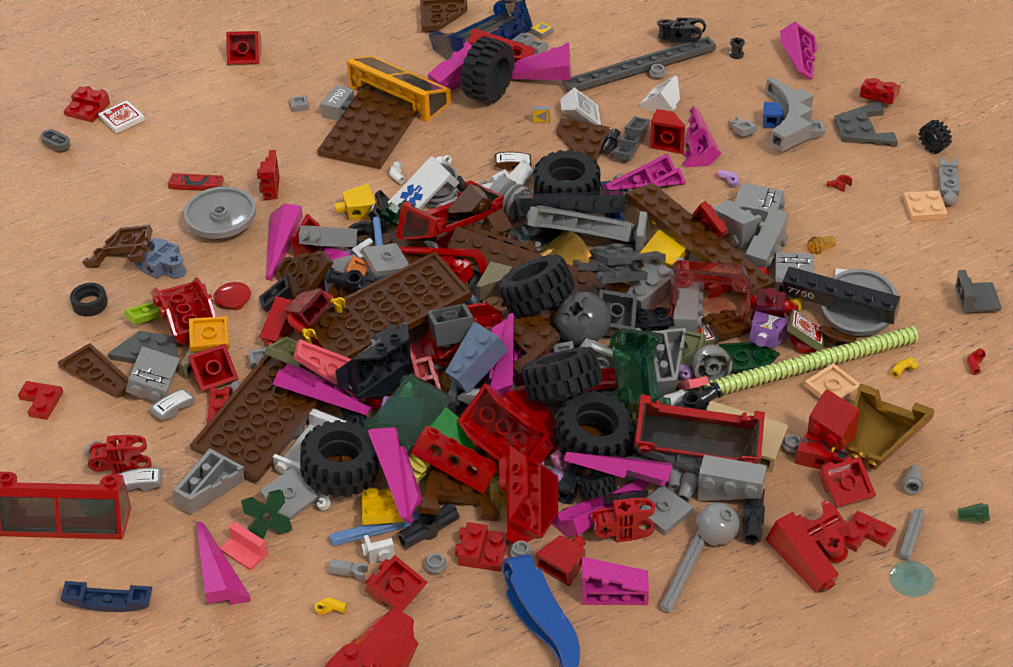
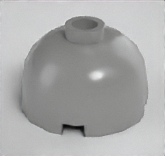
[692,345,732,381]
[695,502,740,546]

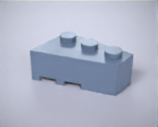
[445,322,508,393]

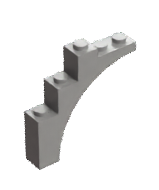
[765,77,814,152]
[527,206,637,242]

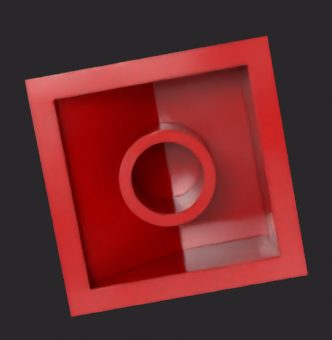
[226,31,261,64]
[650,109,685,154]
[808,389,860,451]

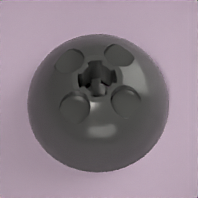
[555,291,611,347]

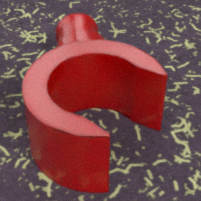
[827,175,853,192]

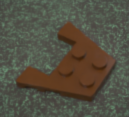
[82,225,153,267]
[486,313,560,379]
[419,467,500,521]

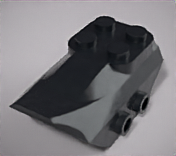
[335,323,413,399]

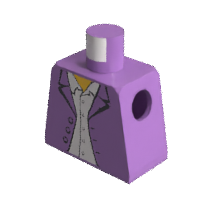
[749,311,789,348]

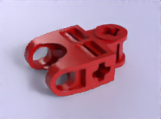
[87,435,152,474]
[591,498,655,543]
[797,500,850,563]

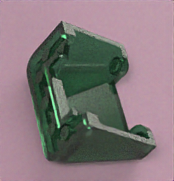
[610,328,671,417]
[361,373,453,453]

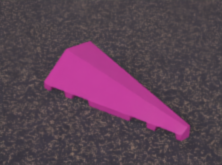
[512,42,572,80]
[683,106,722,167]
[603,153,686,190]
[266,203,303,281]
[273,363,372,415]
[564,452,672,486]
[552,479,649,537]
[196,521,251,605]

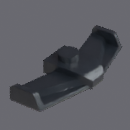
[364,190,393,237]

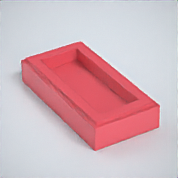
[677,376,709,390]

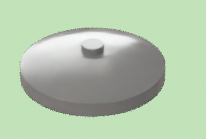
[184,187,256,239]
[821,269,898,336]

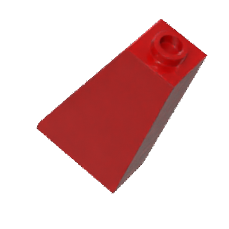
[504,385,558,456]
[765,512,839,593]

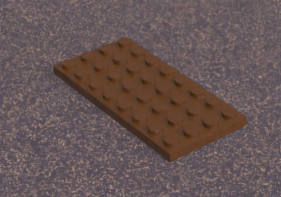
[317,78,432,169]
[307,251,472,359]
[190,337,322,482]

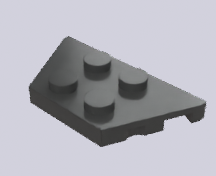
[108,331,179,371]

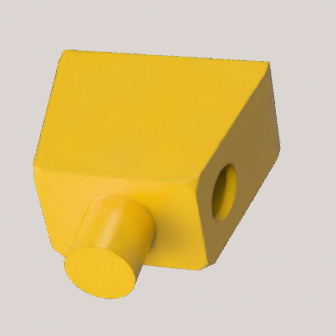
[334,184,376,221]

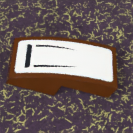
[494,152,531,171]

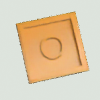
[189,316,230,352]

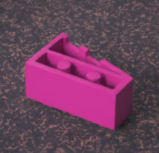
[428,42,471,91]
[582,557,649,605]

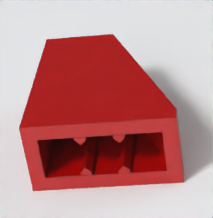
[259,296,295,347]

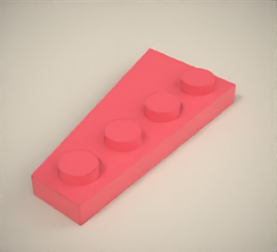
[293,339,367,402]

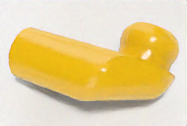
[890,357,918,378]
[314,597,348,615]

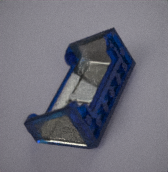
[428,0,533,60]

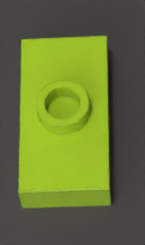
[124,301,161,325]

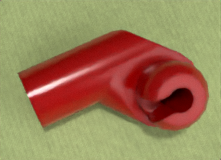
[790,335,817,353]
[967,348,986,375]

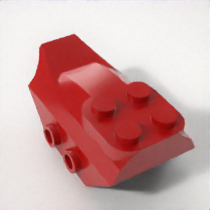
[150,277,216,345]
[420,303,514,359]
[457,383,554,463]
[499,445,558,544]
[325,607,419,667]

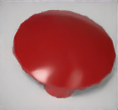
[214,282,251,310]

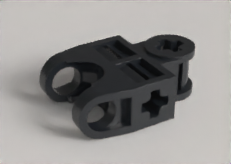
[657,18,706,42]

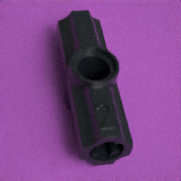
[742,489,765,545]
[397,503,460,549]

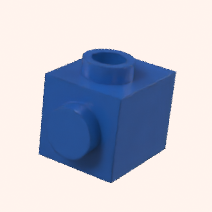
[762,102,784,128]

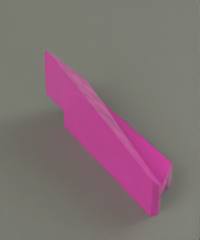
[488,313,514,396]
[368,427,423,524]

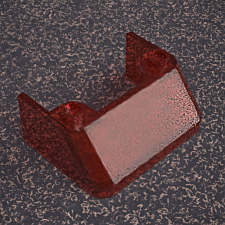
[669,260,751,322]

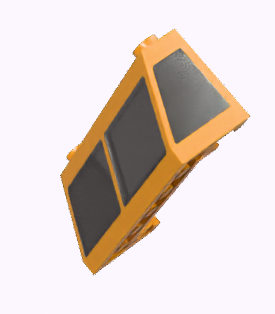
[347,56,451,123]

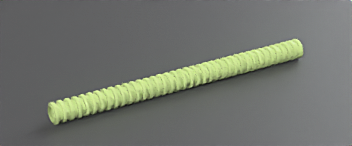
[701,326,918,394]

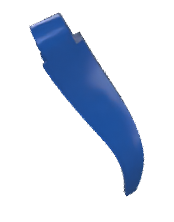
[502,554,580,667]

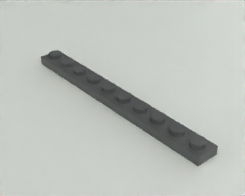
[563,36,716,92]

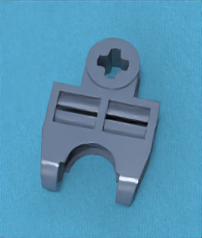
[133,238,186,279]

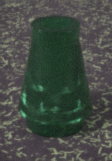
[958,502,990,523]

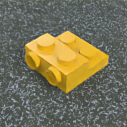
[362,487,405,525]

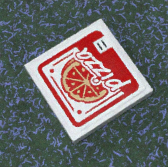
[98,101,145,134]

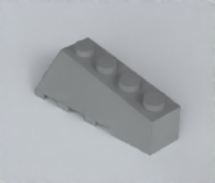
[674,257,704,332]

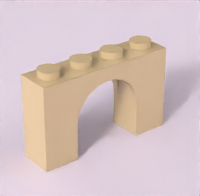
[698,401,788,473]

